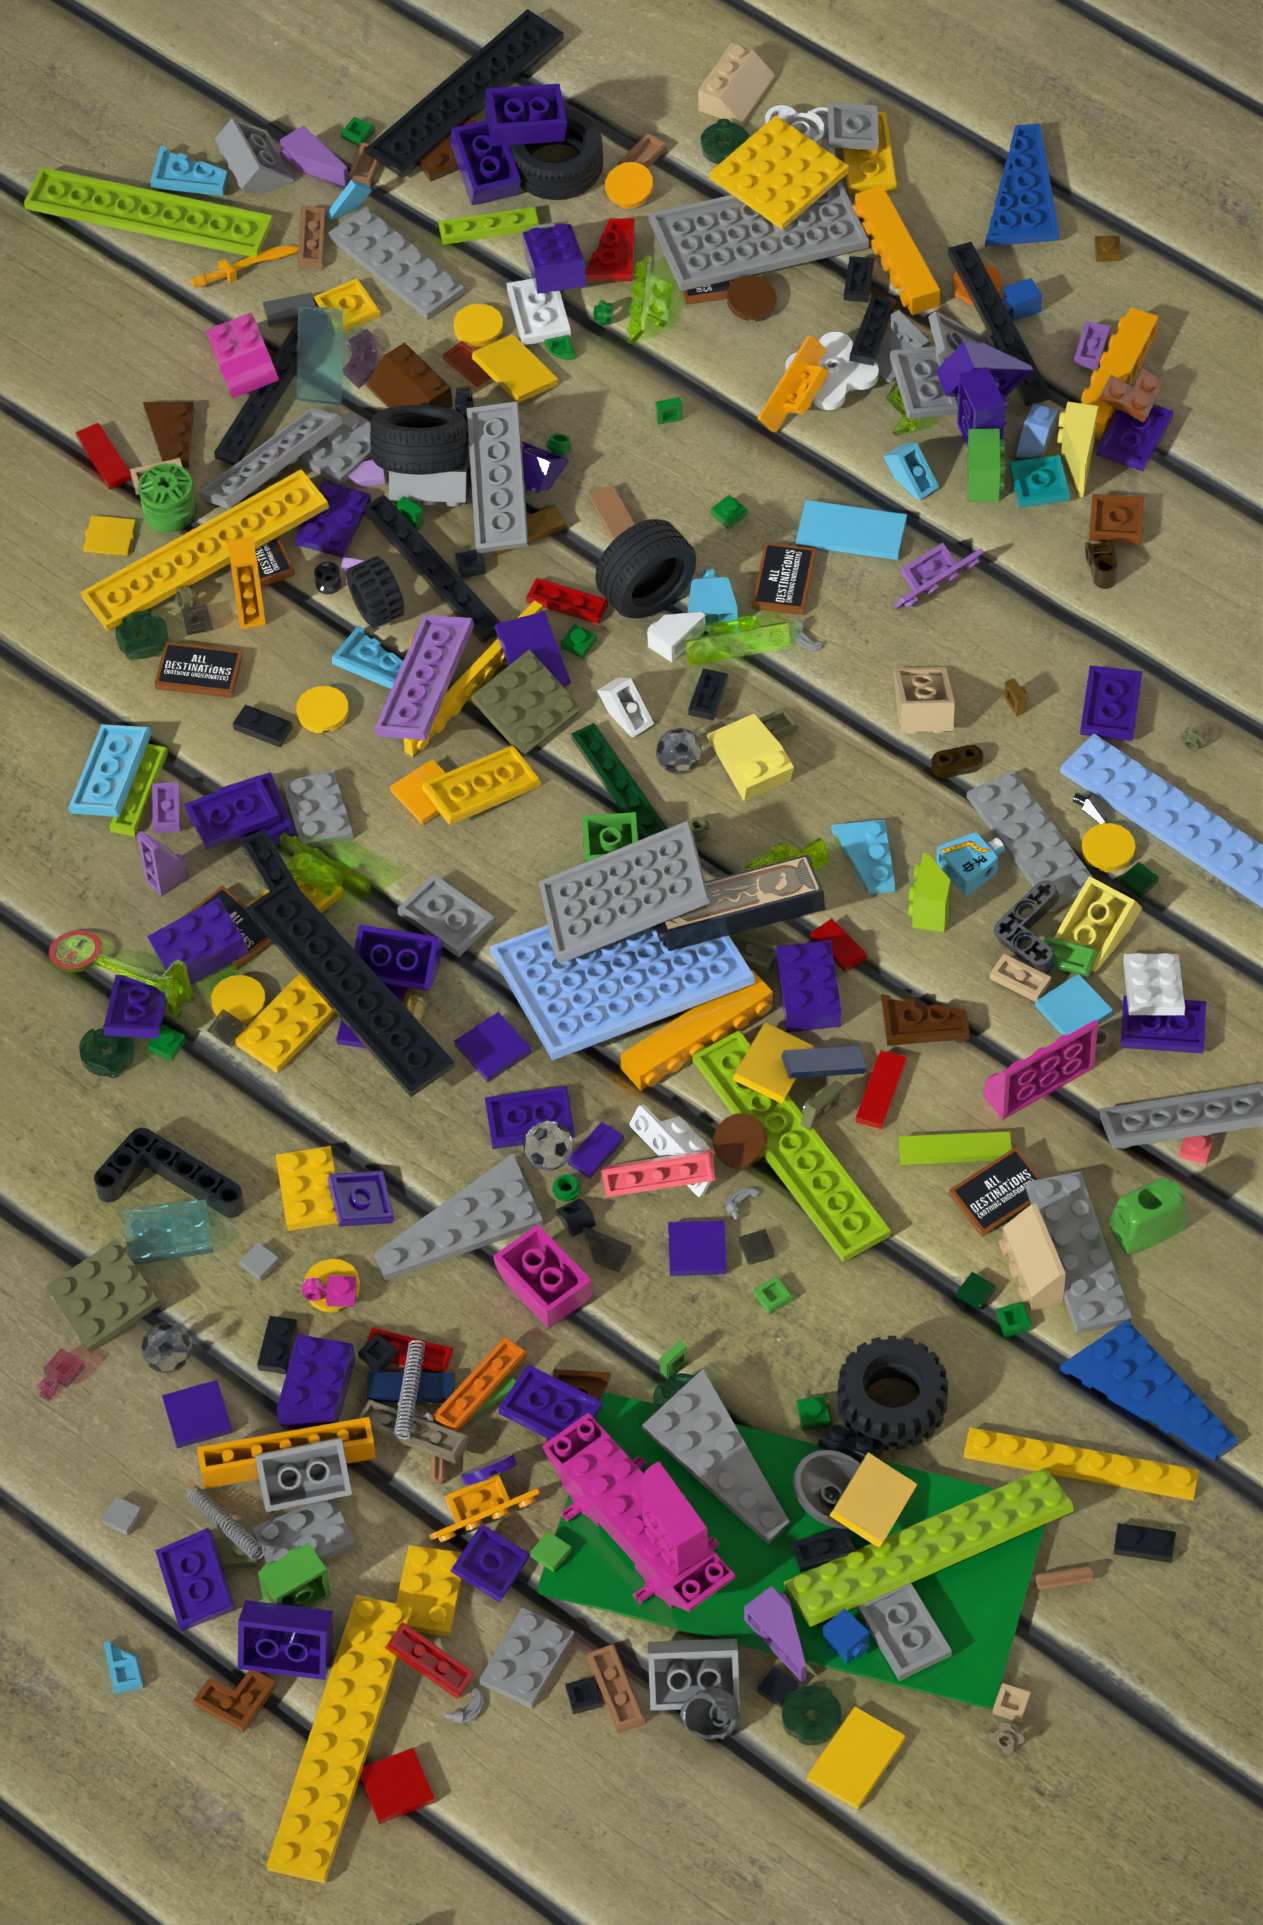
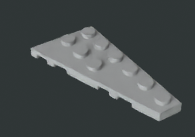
[374,1153,543,1281]

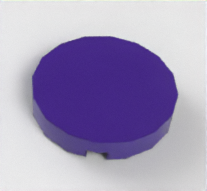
[460,1453,517,1486]

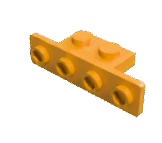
[758,335,829,432]
[429,1473,541,1543]

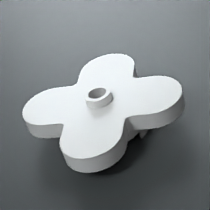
[765,105,835,156]
[785,332,879,410]

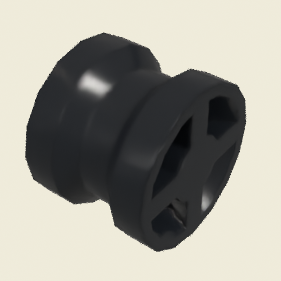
[314,562,341,595]

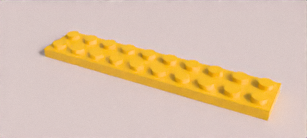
[80,469,329,632]
[266,1595,414,1884]

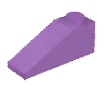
[280,125,349,186]
[137,831,187,896]
[744,1586,806,1682]

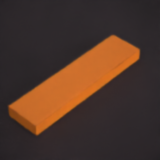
[432,1336,527,1432]

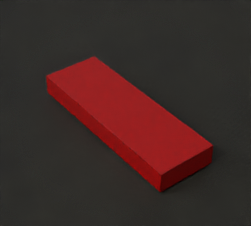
[76,423,132,489]
[526,578,608,624]
[856,1050,907,1129]
[365,1327,454,1373]
[385,1622,475,1699]

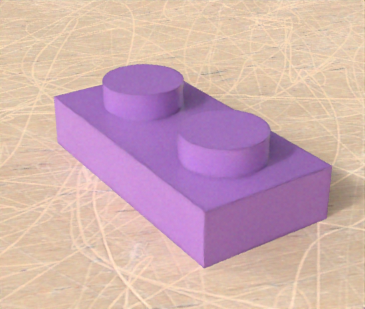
[1074,321,1110,370]
[152,782,180,833]

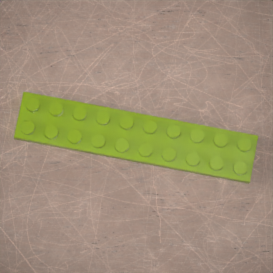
[24,167,273,257]
[692,1030,891,1263]
[784,1467,1074,1627]

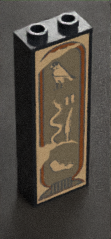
[656,854,826,952]

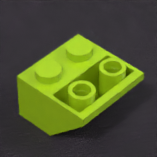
[908,853,950,932]

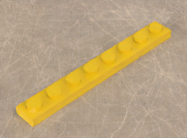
[404,601,543,757]
[964,1427,1199,1501]

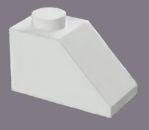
[647,612,706,662]
[597,677,654,737]

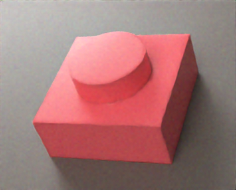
[1179,1135,1214,1165]

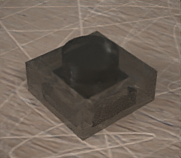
[181,604,213,636]
[207,1009,247,1048]
[739,1229,775,1266]

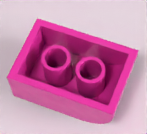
[205,312,279,399]
[494,1224,593,1329]
[640,1461,709,1573]

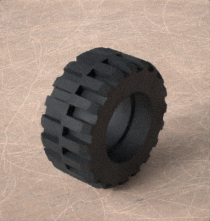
[838,1336,948,1450]

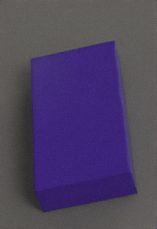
[568,1121,624,1179]

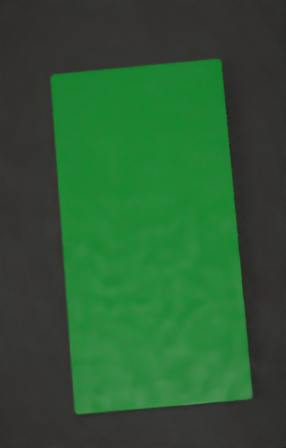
[537,1392,1046,1709]

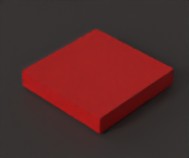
[360,1748,435,1824]

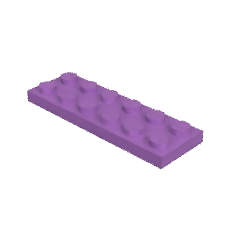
[374,615,474,740]

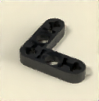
[994,880,1060,972]

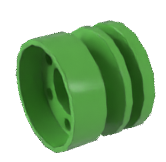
[138,463,196,533]

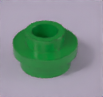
[593,300,613,325]
[546,434,572,455]
[552,1174,580,1202]

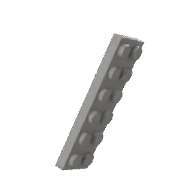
[329,207,465,320]
[467,402,529,553]
[198,407,343,509]
[967,770,1093,912]
[1100,1084,1263,1149]
[1025,1172,1132,1334]

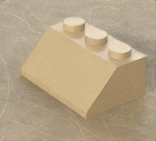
[698,42,775,126]
[999,1203,1066,1311]

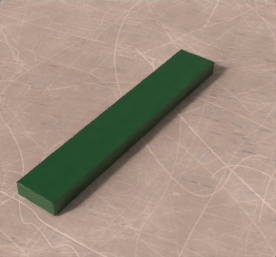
[571,723,668,840]

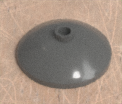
[793,1450,860,1529]

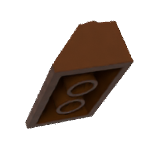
[366,342,453,408]

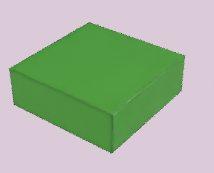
[754,1276,793,1315]
[660,1340,687,1378]
[530,1531,572,1572]

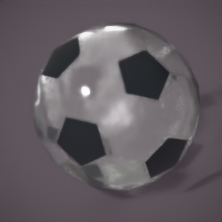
[656,728,703,775]
[523,1121,573,1171]
[141,1323,192,1374]

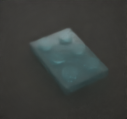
[123,1199,214,1265]

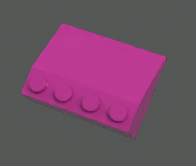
[984,1020,1098,1120]

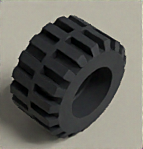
[347,556,404,628]

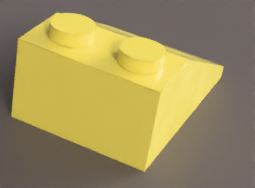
[1057,402,1098,498]
[707,714,794,801]
[1054,876,1143,973]

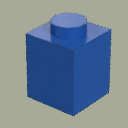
[1002,278,1042,321]
[823,1609,869,1663]

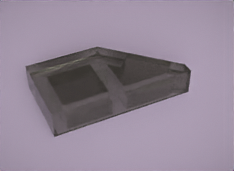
[583,1226,631,1273]

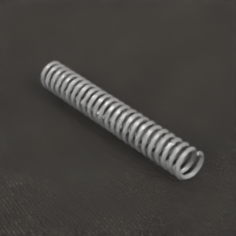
[394,1340,426,1440]
[187,1486,265,1560]

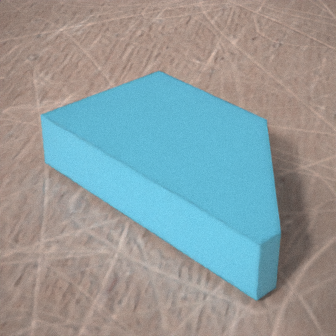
[326,180,372,221]
[104,1641,144,1694]

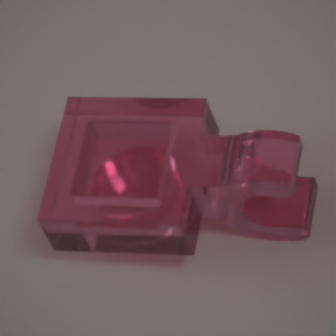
[38,1348,85,1401]

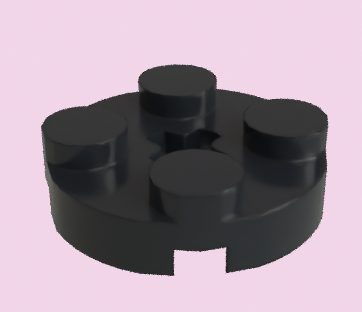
[455,386,474,437]

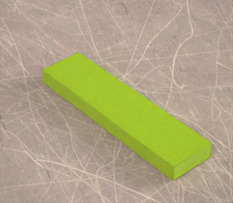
[438,206,540,245]
[109,744,168,837]
[898,1131,1012,1165]

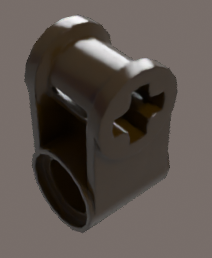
[1085,539,1118,589]

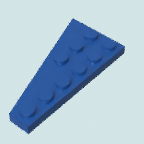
[985,123,1059,247]
[1060,1320,1238,1461]

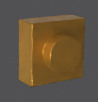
[1094,235,1122,262]
[1004,678,1029,716]

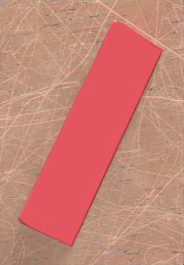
[601,1149,715,1197]

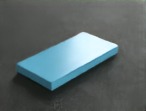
[796,500,907,560]
[68,724,152,817]

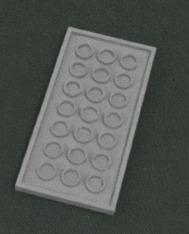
[649,180,869,291]

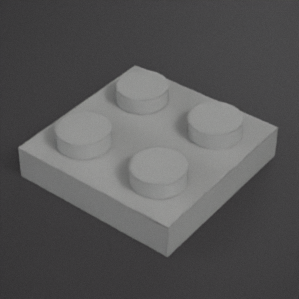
[827,102,879,150]

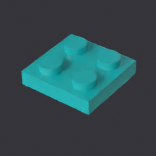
[1009,455,1070,508]

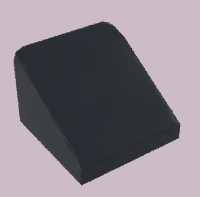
[555,1198,596,1237]

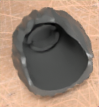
[680,1687,740,1739]

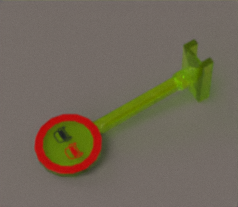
[49,930,195,1018]

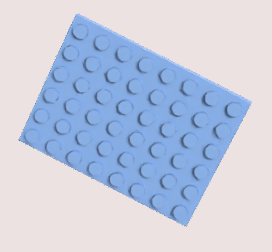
[490,924,755,1061]

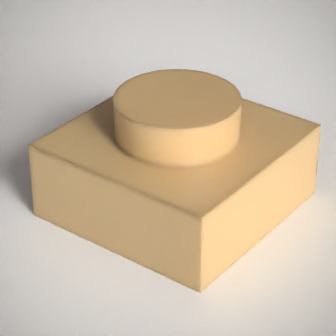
[993,1683,1031,1723]

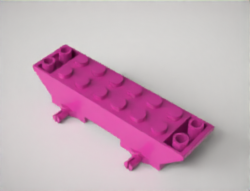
[542,1413,735,1612]

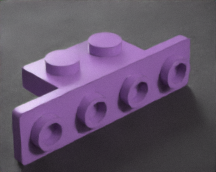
[894,543,984,609]

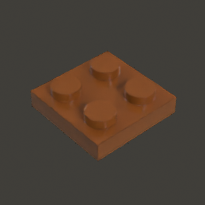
[1089,494,1144,544]

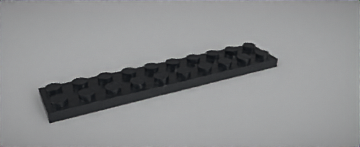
[366,9,564,178]
[246,878,455,1097]

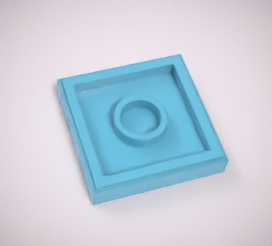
[1035,974,1113,1035]

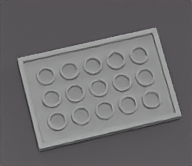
[539,821,710,964]

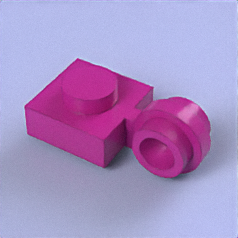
[302,1276,357,1307]

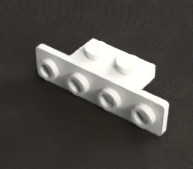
[629,1105,715,1197]

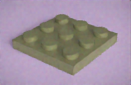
[470,650,582,757]
[46,1238,161,1353]

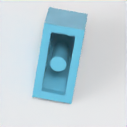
[883,442,939,500]

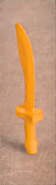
[190,245,299,288]

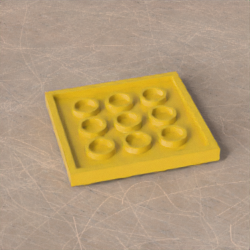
[709,115,849,230]

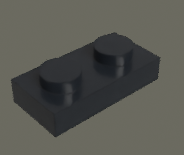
[844,256,874,303]
[688,668,729,721]
[233,704,292,747]
[257,1315,298,1374]
[818,1424,884,1464]
[1113,1523,1176,1563]
[790,1528,856,1572]

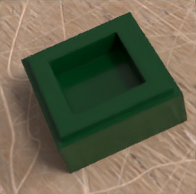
[1120,862,1159,898]
[956,1272,996,1310]

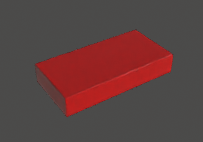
[811,918,867,973]

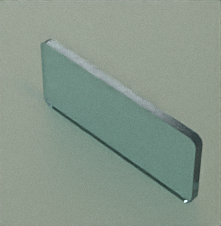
[296,305,343,405]

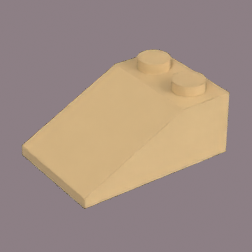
[894,667,955,734]

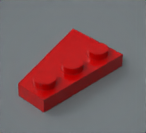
[585,218,635,282]

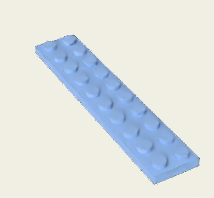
[1060,734,1263,908]

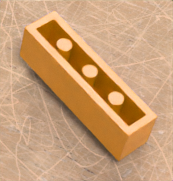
[227,537,266,629]

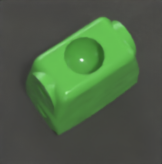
[1110,1177,1187,1255]

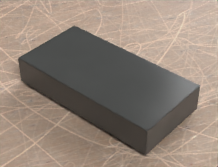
[263,292,317,326]

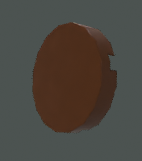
[727,275,777,322]
[713,1113,768,1169]

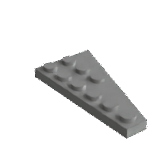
[642,1369,789,1545]

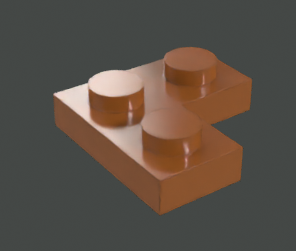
[1099,369,1164,422]
[193,1670,277,1733]

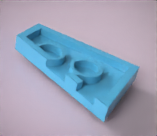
[150,145,228,196]
[332,625,403,689]
[831,820,895,894]

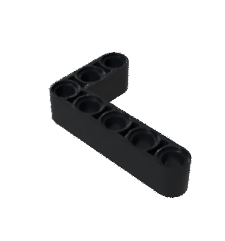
[94,1128,244,1218]

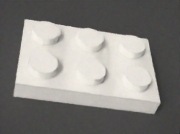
[506,279,571,345]
[1123,953,1185,1015]

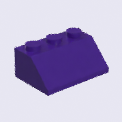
[521,440,568,493]
[354,924,444,991]

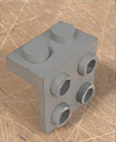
[875,310,931,383]

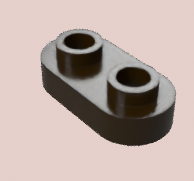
[931,745,984,778]

